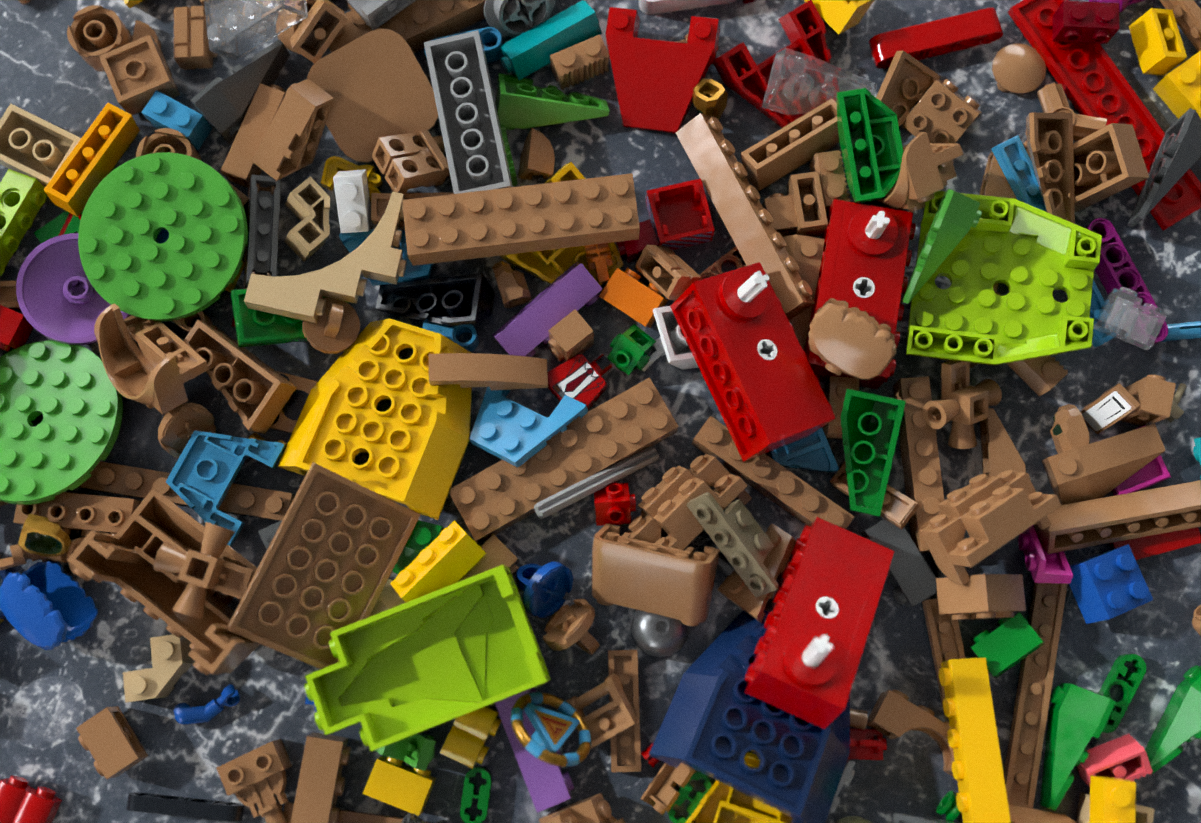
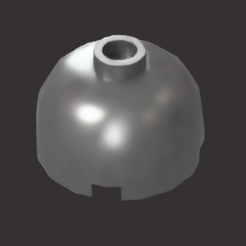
[631,610,690,657]

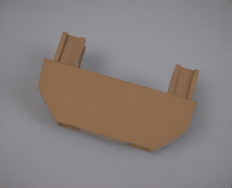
[67,488,260,675]

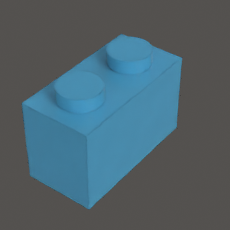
[141,90,212,150]

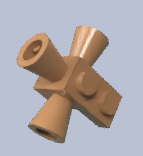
[923,360,1002,449]
[154,522,256,619]

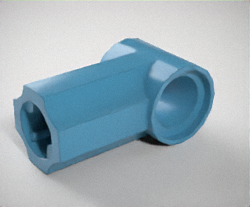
[422,321,479,352]

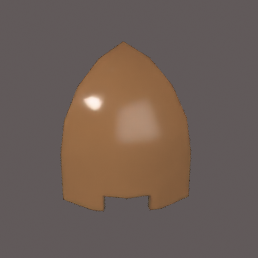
[518,128,555,180]

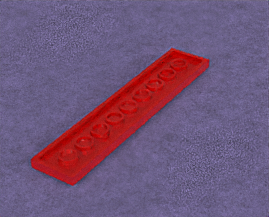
[1008,0,1201,231]

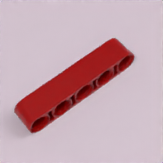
[869,7,1003,69]

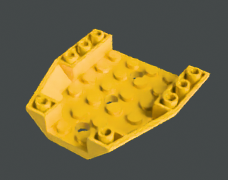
[278,318,472,520]

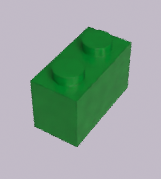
[971,612,1044,678]

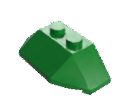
[836,88,904,203]

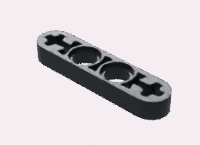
[126,792,245,822]

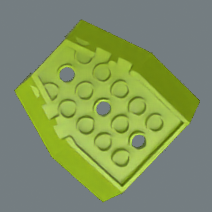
[906,191,1102,365]

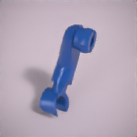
[174,684,240,725]

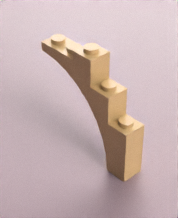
[244,191,407,323]

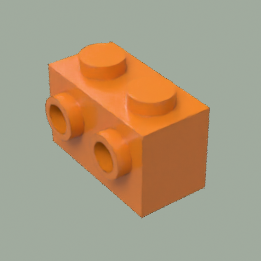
[599,267,668,328]

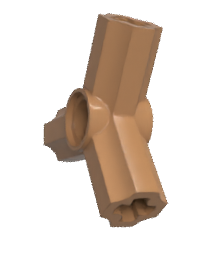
[1023,83,1108,157]

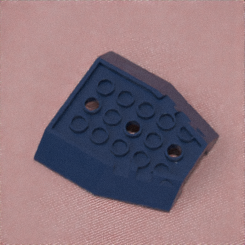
[649,610,850,823]

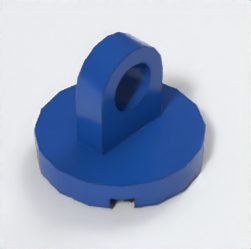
[516,561,573,618]

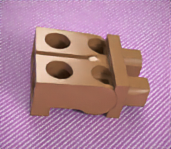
[372,129,450,195]

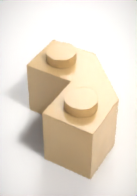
[285,176,330,261]
[123,634,194,703]

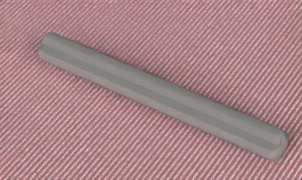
[534,446,659,519]

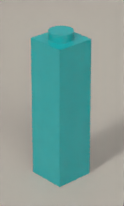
[500,0,602,80]

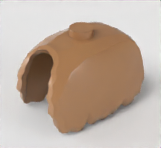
[808,298,897,380]

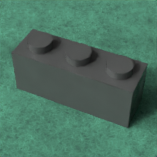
[860,519,937,608]

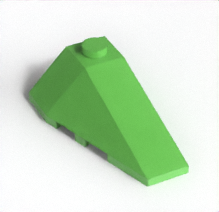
[495,73,609,130]
[901,189,982,304]

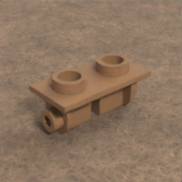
[641,763,696,815]

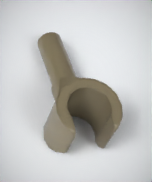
[1166,383,1187,422]

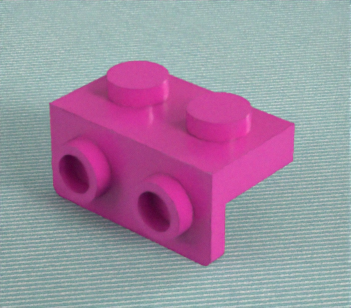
[1018,525,1073,584]

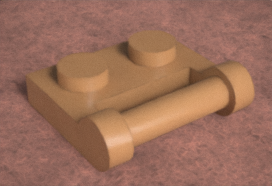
[566,673,639,749]

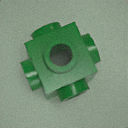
[607,324,656,376]

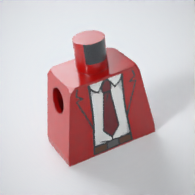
[548,354,613,418]

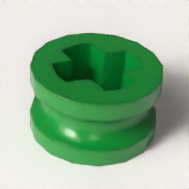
[936,790,961,821]

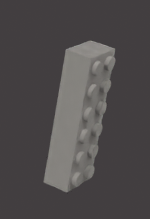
[424,30,513,194]

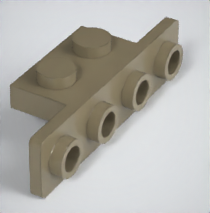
[687,492,779,597]

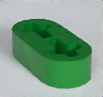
[460,766,492,823]
[667,771,711,823]

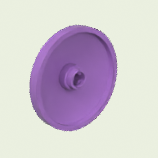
[16,233,131,345]

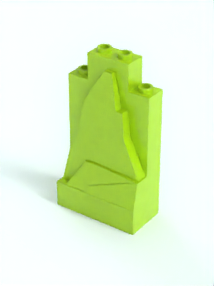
[304,565,551,751]

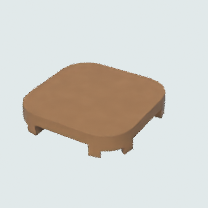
[307,28,438,163]

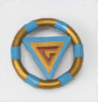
[511,692,591,767]

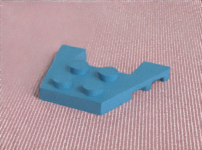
[469,387,589,468]
[166,430,286,546]

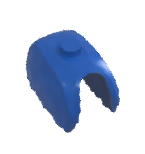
[0,561,98,650]

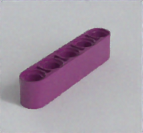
[1086,218,1168,349]

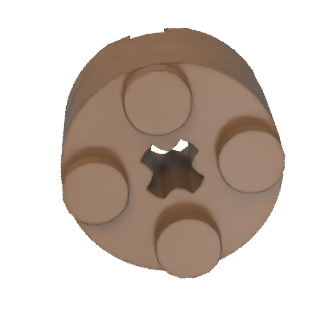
[67,5,132,72]
[136,128,202,161]

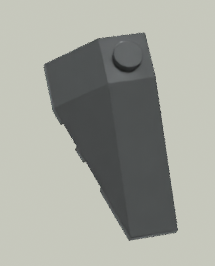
[1127,108,1201,228]

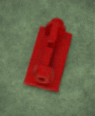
[848,728,887,760]

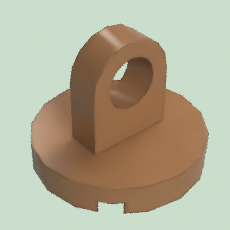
[302,297,360,354]
[158,403,216,458]
[543,599,600,655]

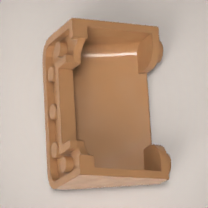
[592,523,720,626]

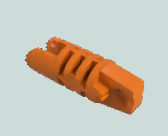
[584,243,613,283]

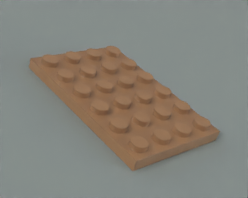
[227,462,420,669]

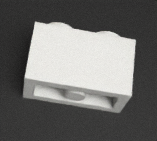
[333,169,373,233]

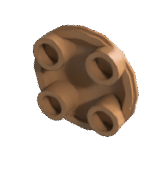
[992,43,1046,94]

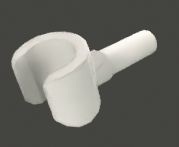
[642,337,666,372]

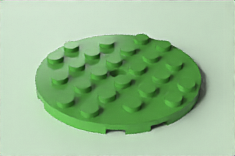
[78,152,248,321]
[0,340,123,505]

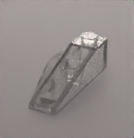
[762,48,877,115]

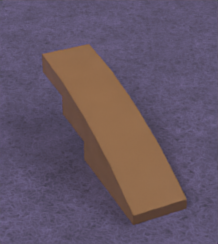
[429,353,548,391]

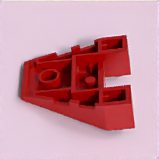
[713,0,838,128]
[605,7,720,133]

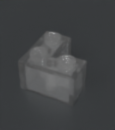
[1093,287,1167,351]

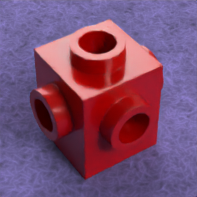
[594,483,636,526]

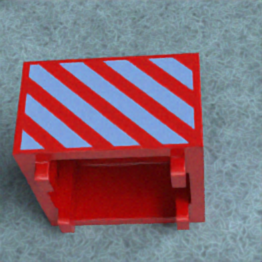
[646,178,715,250]

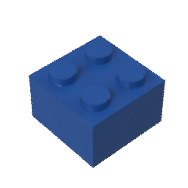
[1069,544,1153,624]

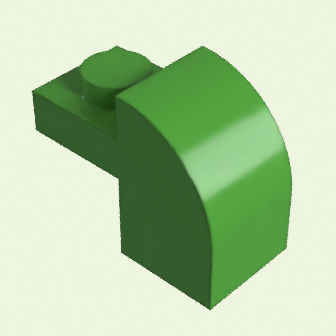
[375,732,436,771]

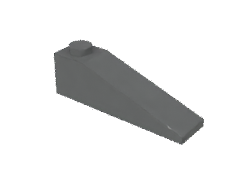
[191,39,290,144]

